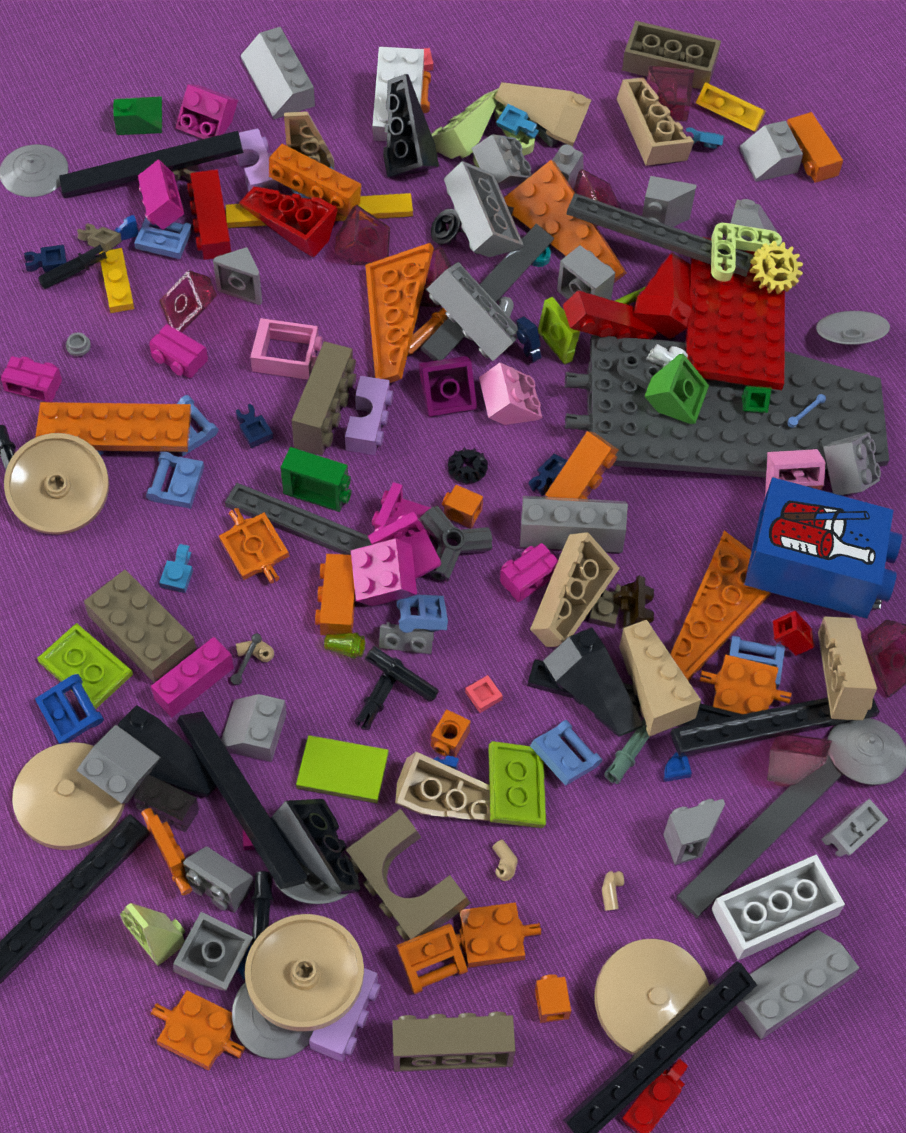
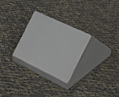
[213,247,262,305]

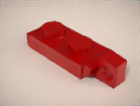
[622,1059,688,1133]

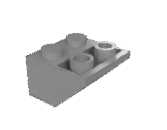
[471,134,532,191]
[823,432,881,495]
[663,799,725,865]
[183,846,255,913]

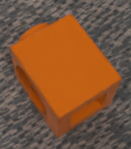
[442,485,483,529]
[431,709,471,757]
[535,974,571,1023]

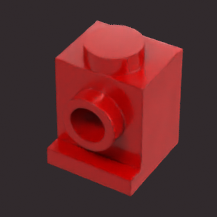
[773,610,814,656]

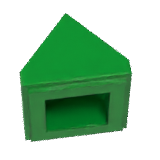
[742,386,772,413]

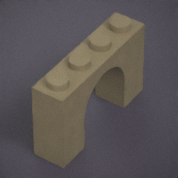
[346,809,471,941]

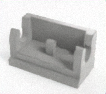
[821,799,888,857]

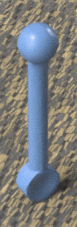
[787,394,826,428]

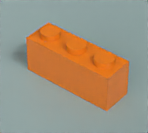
[787,112,843,183]
[545,431,619,499]
[315,554,356,637]

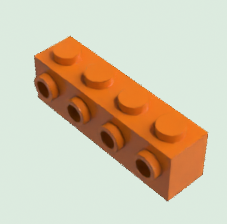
[269,144,361,218]

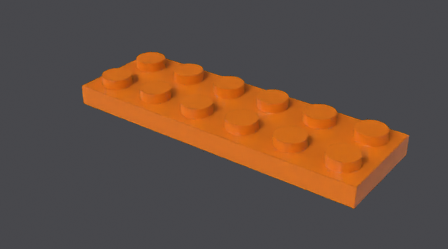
[35,402,192,452]

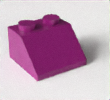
[418,356,477,416]

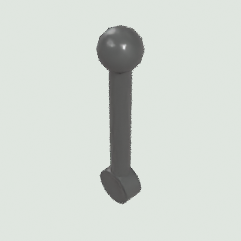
[231,633,262,685]

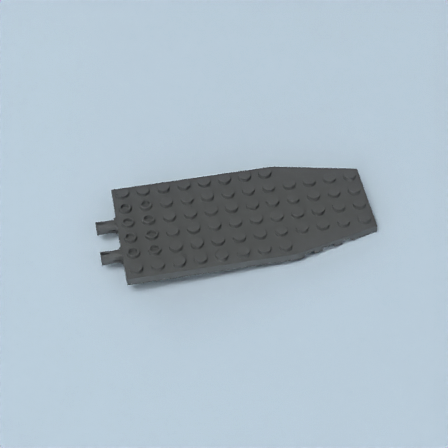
[564,335,889,477]

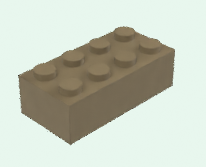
[622,21,721,90]
[292,341,356,456]
[84,570,196,683]
[392,1012,515,1072]

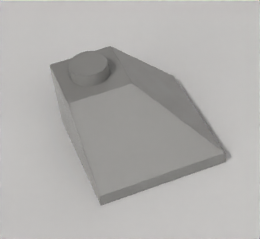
[731,199,777,243]

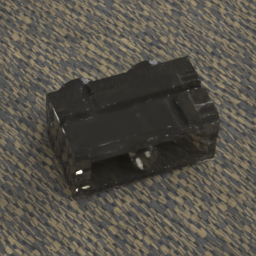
[134,774,199,832]

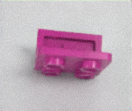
[372,482,431,538]
[368,511,441,579]

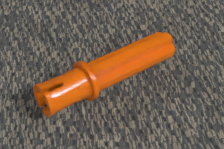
[408,308,448,355]

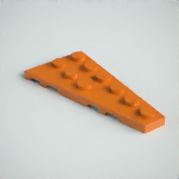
[504,160,627,283]
[365,243,434,383]

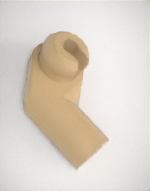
[236,640,274,662]
[492,839,518,881]
[602,871,624,911]

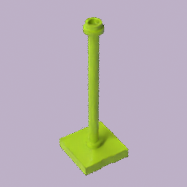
[538,287,646,365]

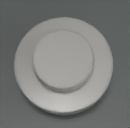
[66,333,91,356]

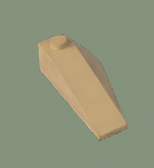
[495,82,591,146]
[284,112,335,170]
[395,752,490,821]

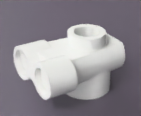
[646,344,688,368]

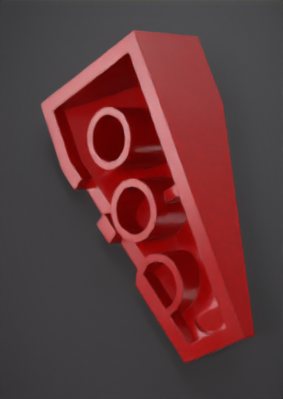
[239,186,338,258]
[633,252,693,339]

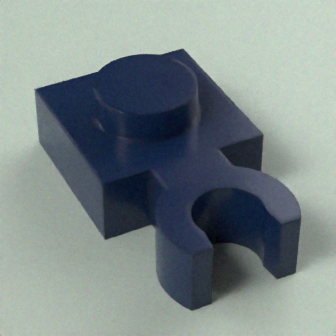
[24,244,67,272]
[516,317,541,362]
[236,404,274,448]
[528,453,568,496]

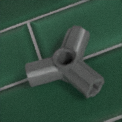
[420,506,492,582]

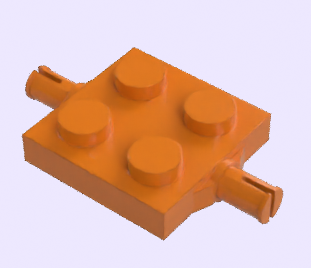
[219,508,290,584]
[699,654,792,714]
[141,808,193,896]
[455,902,541,968]
[151,990,245,1071]

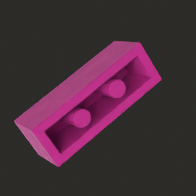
[138,159,184,230]
[151,637,234,718]

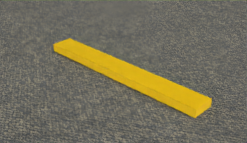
[226,193,413,228]

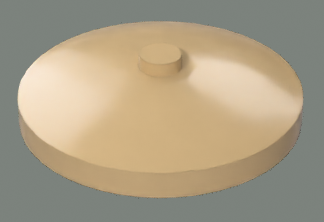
[4,433,109,535]
[13,742,125,850]
[245,914,364,1031]
[595,939,709,1055]

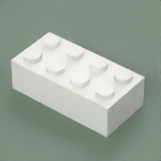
[373,47,424,141]
[711,854,845,961]

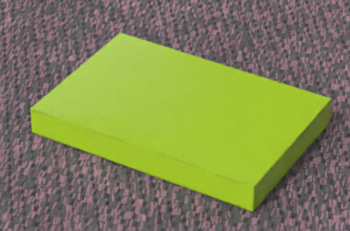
[37,623,133,709]
[296,735,389,804]
[489,741,546,828]

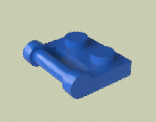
[35,674,104,744]

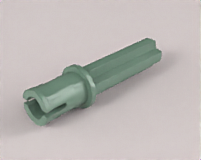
[604,718,650,784]

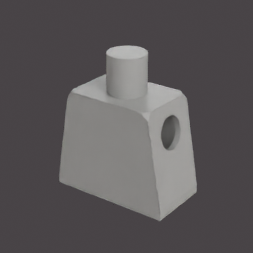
[553,144,584,189]

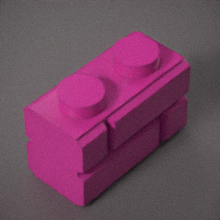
[149,324,208,378]
[1,356,62,402]
[500,543,558,602]

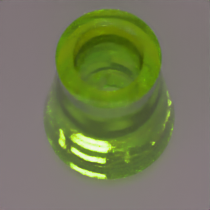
[324,632,365,659]

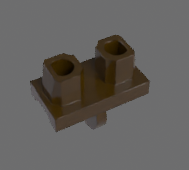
[613,575,654,627]

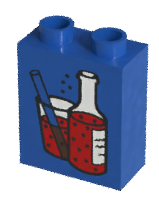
[744,477,902,619]

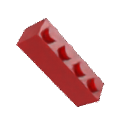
[187,169,231,260]
[563,290,657,340]

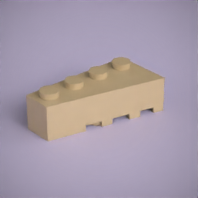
[617,78,694,166]
[530,532,620,647]
[818,617,877,720]
[619,620,701,736]

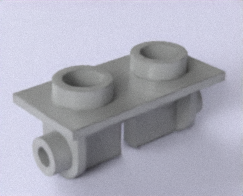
[379,622,434,654]

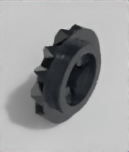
[431,209,462,246]
[448,447,488,484]

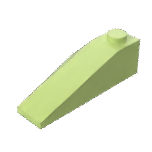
[431,88,499,159]
[120,903,185,966]

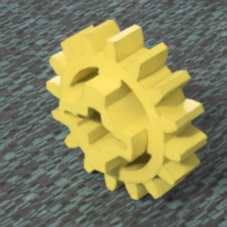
[750,241,803,294]

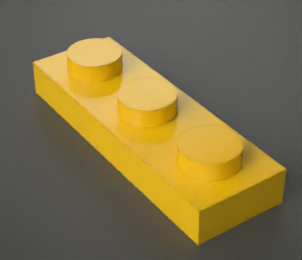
[696,82,766,132]
[99,248,134,313]

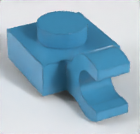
[496,104,539,139]
[686,127,724,149]
[159,544,193,593]

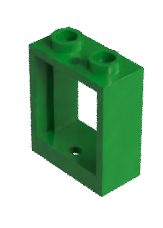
[280,447,352,512]

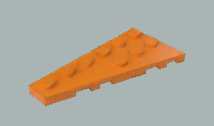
[670,530,772,681]

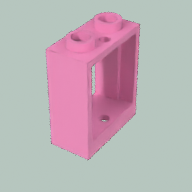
[250,318,322,380]

